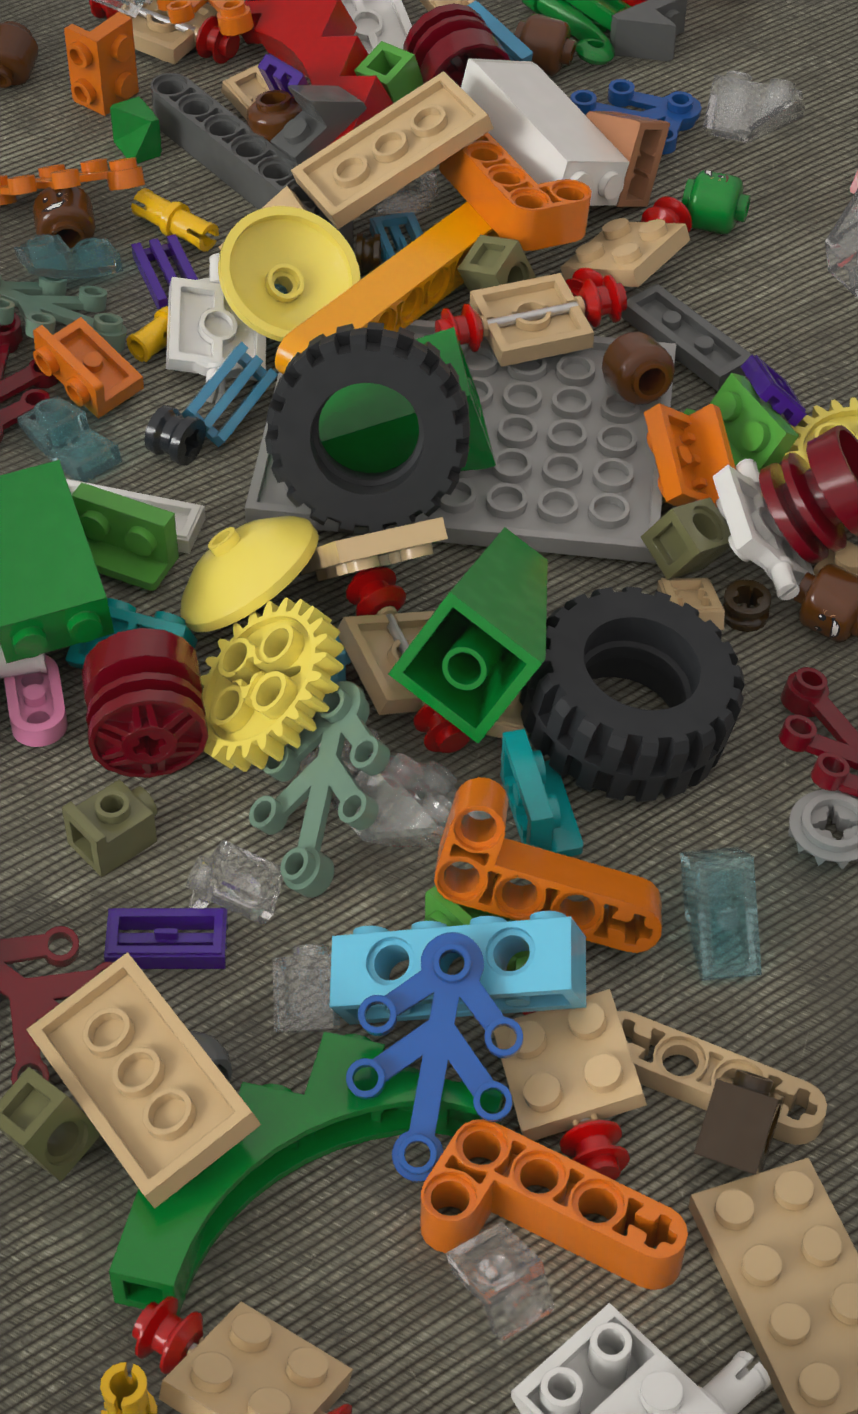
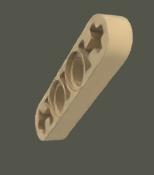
[617,1011,827,1145]

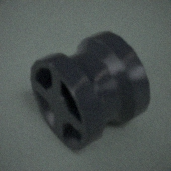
[144,405,206,466]

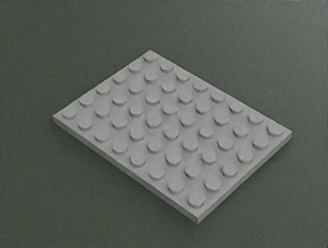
[245,320,676,563]

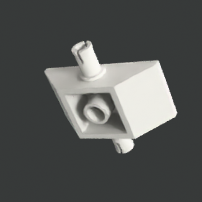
[511,1303,771,1414]

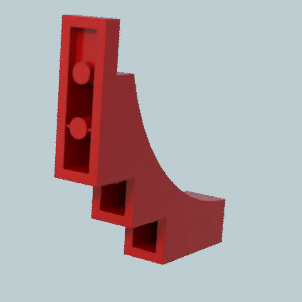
[240,0,393,146]

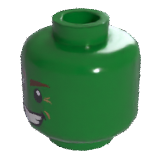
[682,170,751,234]

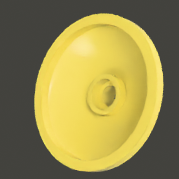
[218,206,361,342]
[180,516,319,632]

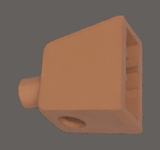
[586,111,670,207]

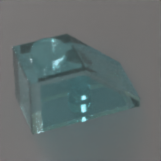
[680,847,762,981]

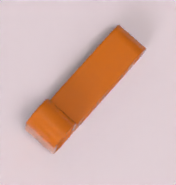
[439,132,592,251]
[434,777,662,953]
[420,1119,688,1290]

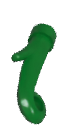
[522,0,615,66]

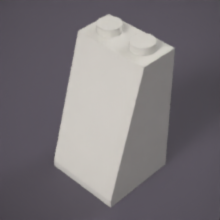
[461,58,629,206]

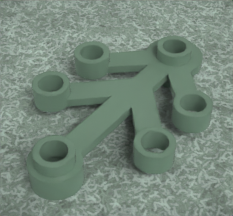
[0,272,127,353]
[249,681,390,898]

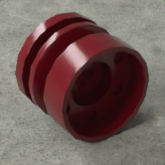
[403,3,510,87]
[759,425,858,565]
[82,628,209,778]

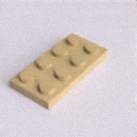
[291,71,493,229]
[301,517,448,581]
[26,952,261,1208]
[688,1158,858,1414]

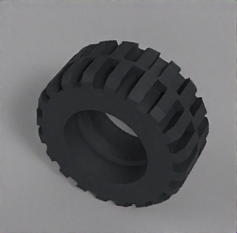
[265,322,470,535]
[520,586,745,802]

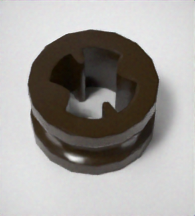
[356,233,381,275]
[723,579,772,632]

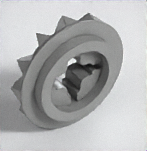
[788,789,858,870]

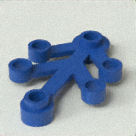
[571,79,701,154]
[346,932,523,1183]

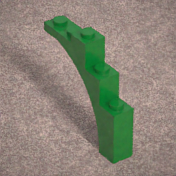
[109,1031,503,1316]

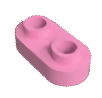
[4,655,68,747]

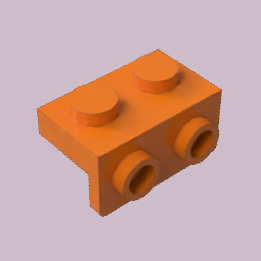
[64,12,139,116]
[33,317,144,419]
[643,403,736,507]

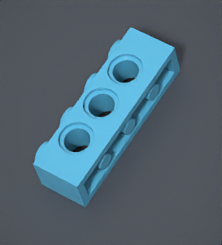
[329,911,586,1025]

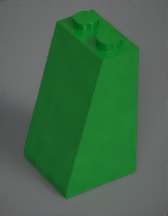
[319,327,496,473]
[0,460,114,664]
[388,527,548,744]

